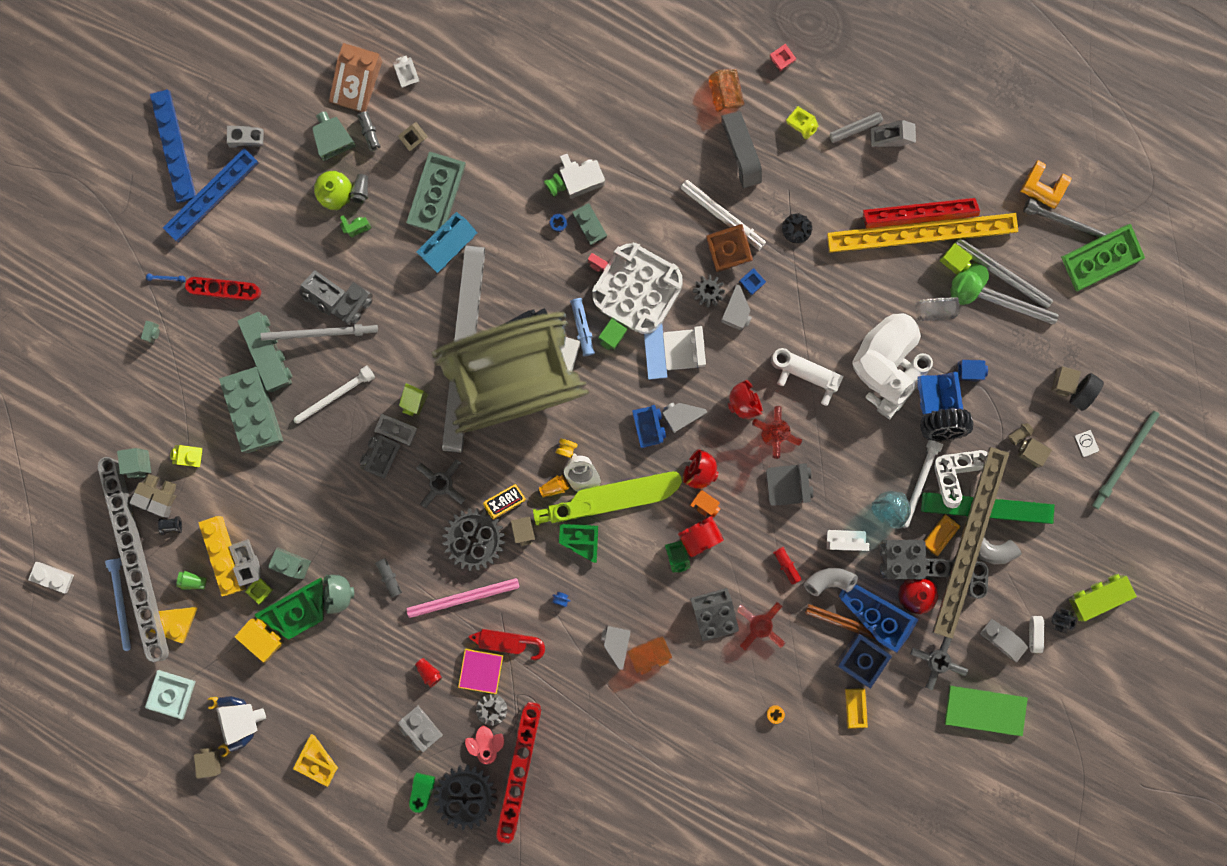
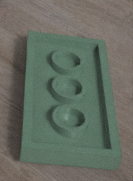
[406,151,466,233]

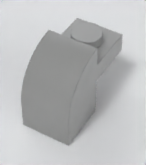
[229,539,261,586]
[980,619,1028,662]

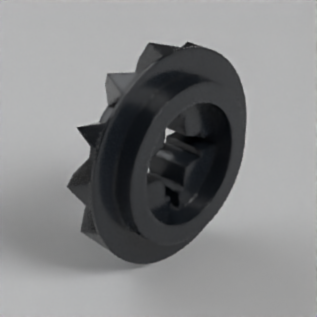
[782,213,813,244]

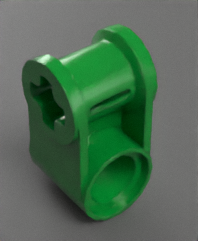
[409,772,436,813]

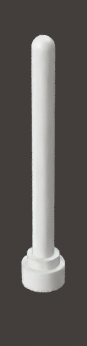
[294,365,375,424]
[901,440,943,528]

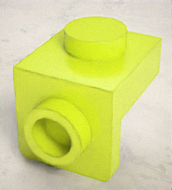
[170,445,202,467]

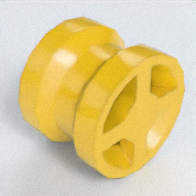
[555,438,578,458]

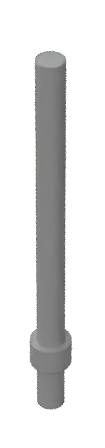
[261,324,378,341]

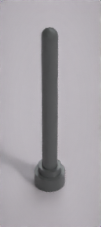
[1023,198,1107,238]

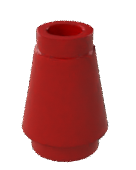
[415,658,442,688]

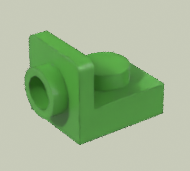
[340,215,371,238]

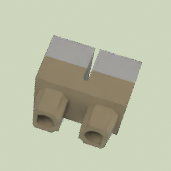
[129,474,177,517]

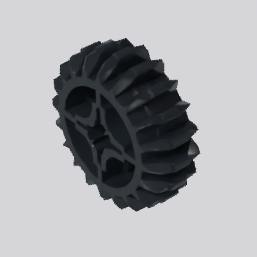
[920,408,974,442]

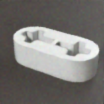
[1029,616,1044,653]

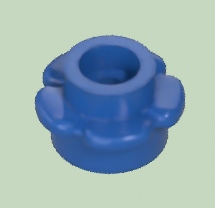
[552,592,570,607]

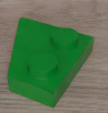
[559,524,598,563]

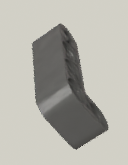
[721,110,762,188]
[926,558,988,599]

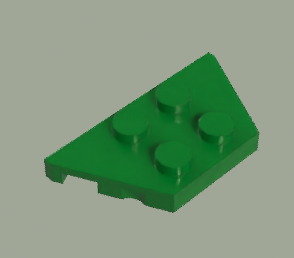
[254,578,324,640]

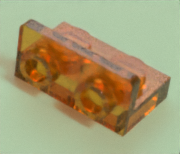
[709,69,745,112]

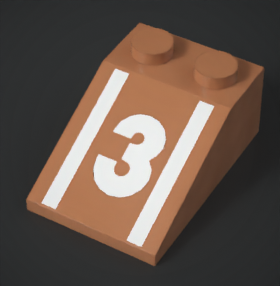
[329,43,383,112]

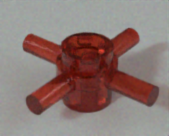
[752,406,802,459]
[737,602,786,651]

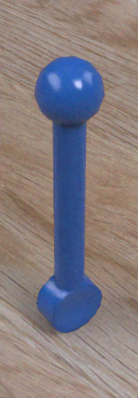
[146,273,186,282]

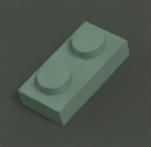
[572,203,607,246]

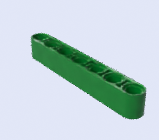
[921,492,1055,524]

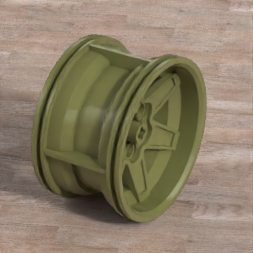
[431,312,589,434]

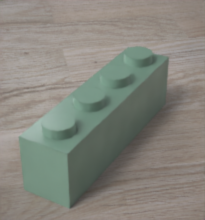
[238,312,293,393]

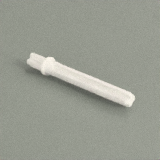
[681,180,766,250]

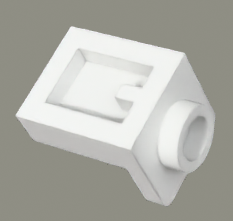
[393,56,419,87]

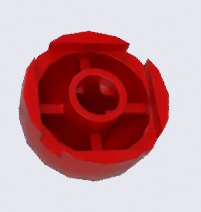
[728,380,763,419]
[683,449,719,489]
[898,577,939,614]

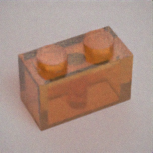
[627,635,672,674]

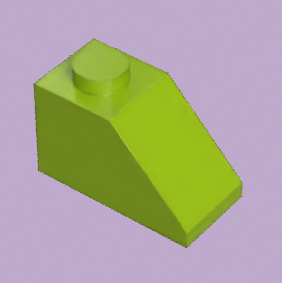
[399,383,428,417]

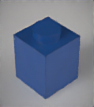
[958,360,988,382]

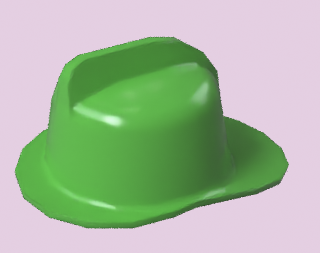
[951,264,989,305]

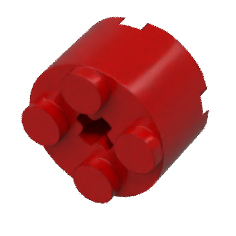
[678,516,724,558]

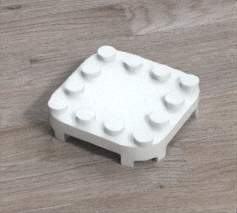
[592,243,683,334]

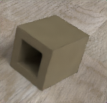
[398,122,428,151]
[1051,366,1081,397]
[1017,438,1052,467]
[511,517,535,546]
[194,747,221,778]

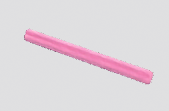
[407,578,519,618]

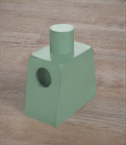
[312,111,356,161]
[268,547,311,579]

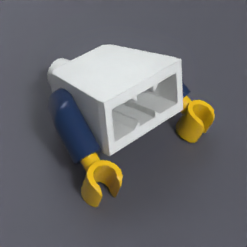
[207,696,266,757]

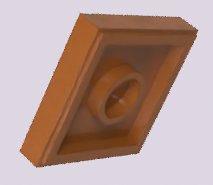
[706,224,753,272]

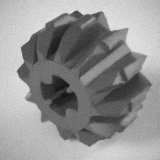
[692,275,725,308]

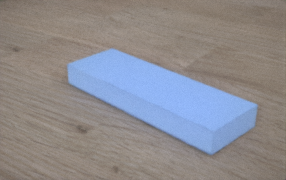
[644,324,667,380]

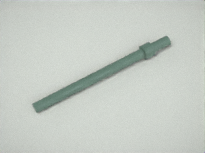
[1092,411,1160,509]

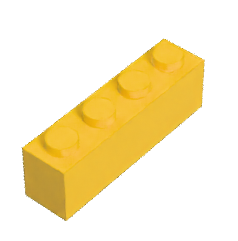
[198,516,246,596]

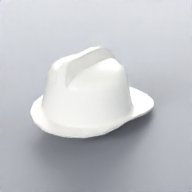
[564,453,601,492]

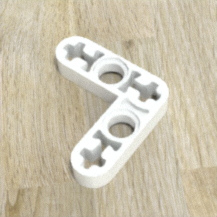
[934,450,987,508]

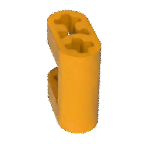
[1020,160,1071,209]

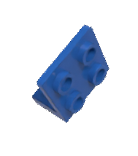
[917,372,963,414]

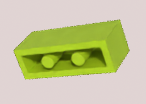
[1069,574,1137,621]

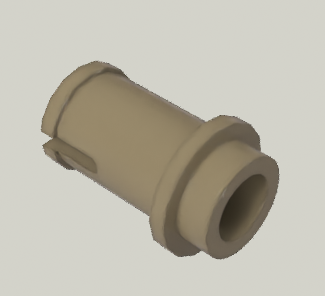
[1008,423,1034,446]

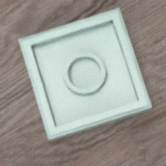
[145,670,196,719]

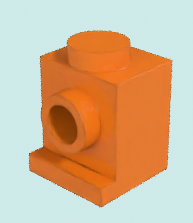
[689,489,721,518]

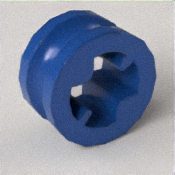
[550,214,567,232]

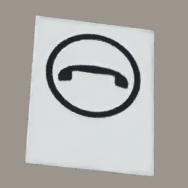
[1075,430,1099,457]

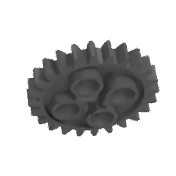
[442,508,505,571]

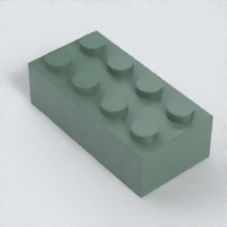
[219,367,284,453]

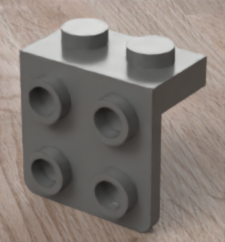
[766,463,813,506]
[879,540,926,579]

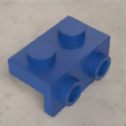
[632,405,666,448]

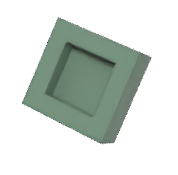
[141,321,160,343]

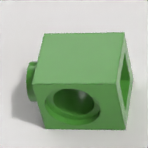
[599,318,627,350]

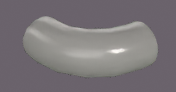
[978,538,1022,564]
[803,568,858,597]

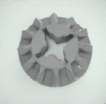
[476,694,507,726]

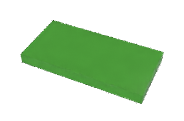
[1061,224,1145,291]
[944,685,1028,736]

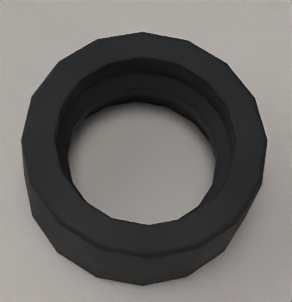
[1069,373,1104,411]

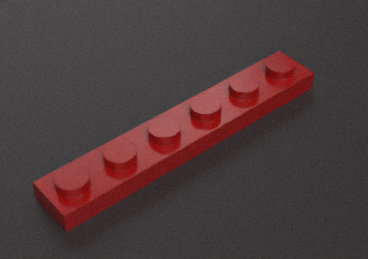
[863,198,980,229]

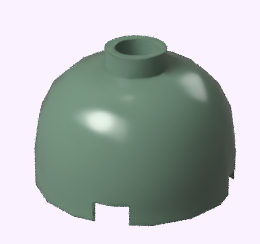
[323,574,354,614]

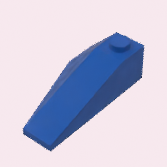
[838,584,919,653]

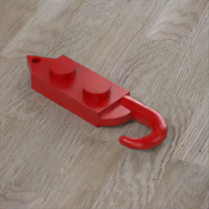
[468,629,545,660]

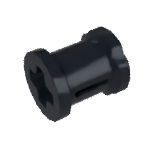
[158,516,182,535]

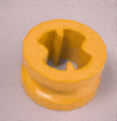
[766,705,785,724]

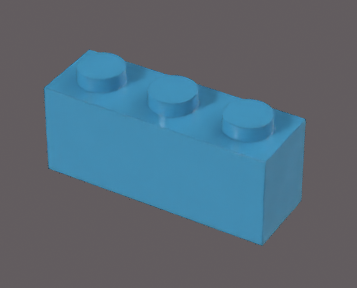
[416,212,478,273]

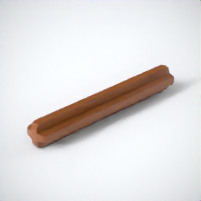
[805,604,876,639]

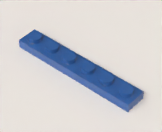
[150,89,196,203]
[163,148,259,242]

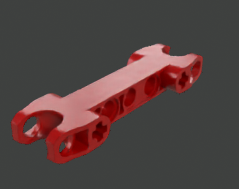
[497,702,541,844]

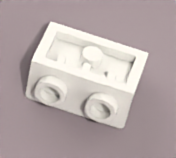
[827,530,869,551]

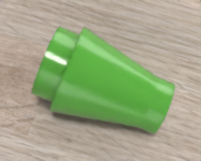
[176,571,207,590]

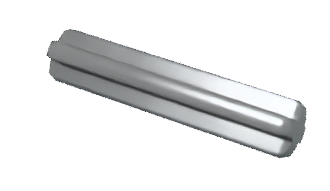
[829,112,883,143]

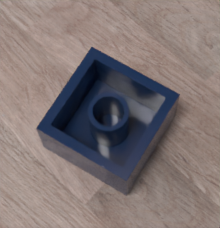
[835,633,892,689]

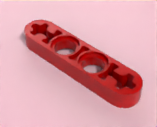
[185,277,261,301]

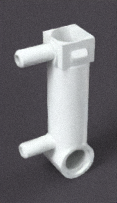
[771,348,844,406]
[866,353,933,420]

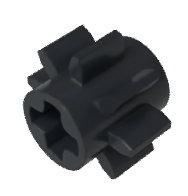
[1052,608,1077,634]

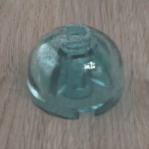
[871,491,911,529]

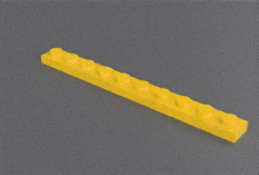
[827,213,1018,253]

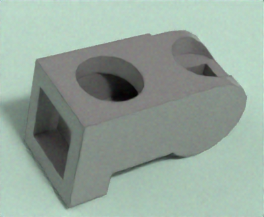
[227,126,264,148]

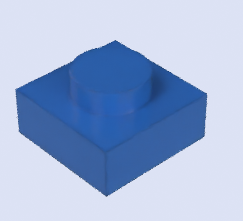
[739,268,766,296]

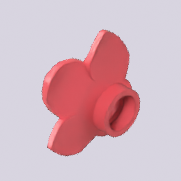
[465,725,504,765]

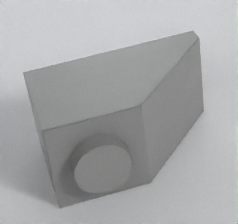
[871,120,916,147]
[721,284,752,331]
[662,402,707,433]
[601,626,631,670]

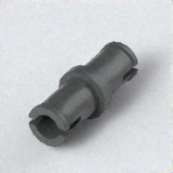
[357,111,381,151]
[375,558,402,598]

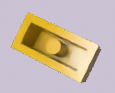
[235,618,283,663]

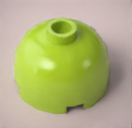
[314,171,352,210]

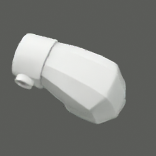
[853,314,921,405]

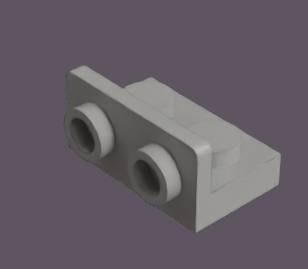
[398,705,443,752]

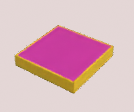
[458,649,504,694]

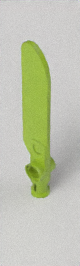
[533,471,682,526]

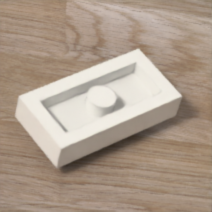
[29,562,74,593]

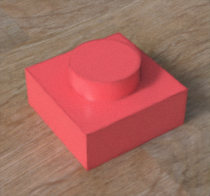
[769,44,796,72]
[588,253,608,272]

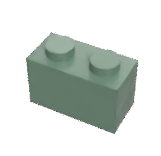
[117,448,151,479]

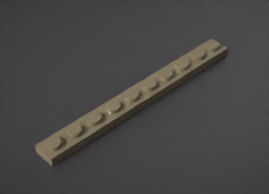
[932,447,1009,639]

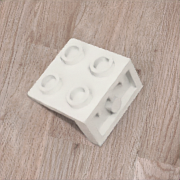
[663,326,706,370]

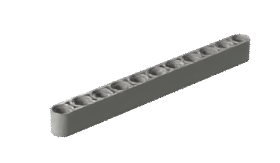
[442,246,485,453]
[98,457,169,662]

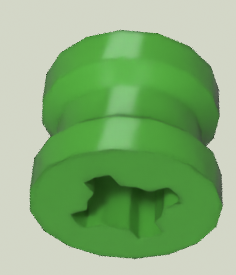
[543,173,566,197]

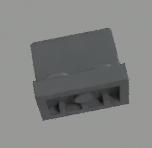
[690,588,739,641]

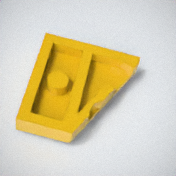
[150,607,197,643]
[293,734,338,787]

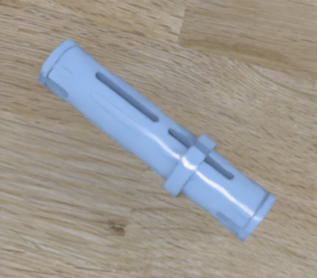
[570,298,595,356]

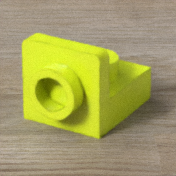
[786,106,818,140]

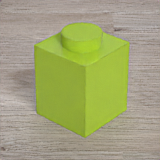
[939,243,973,275]

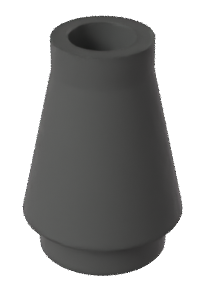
[349,174,368,204]

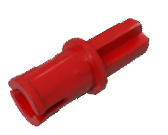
[773,546,801,585]

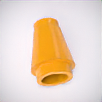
[539,475,569,498]

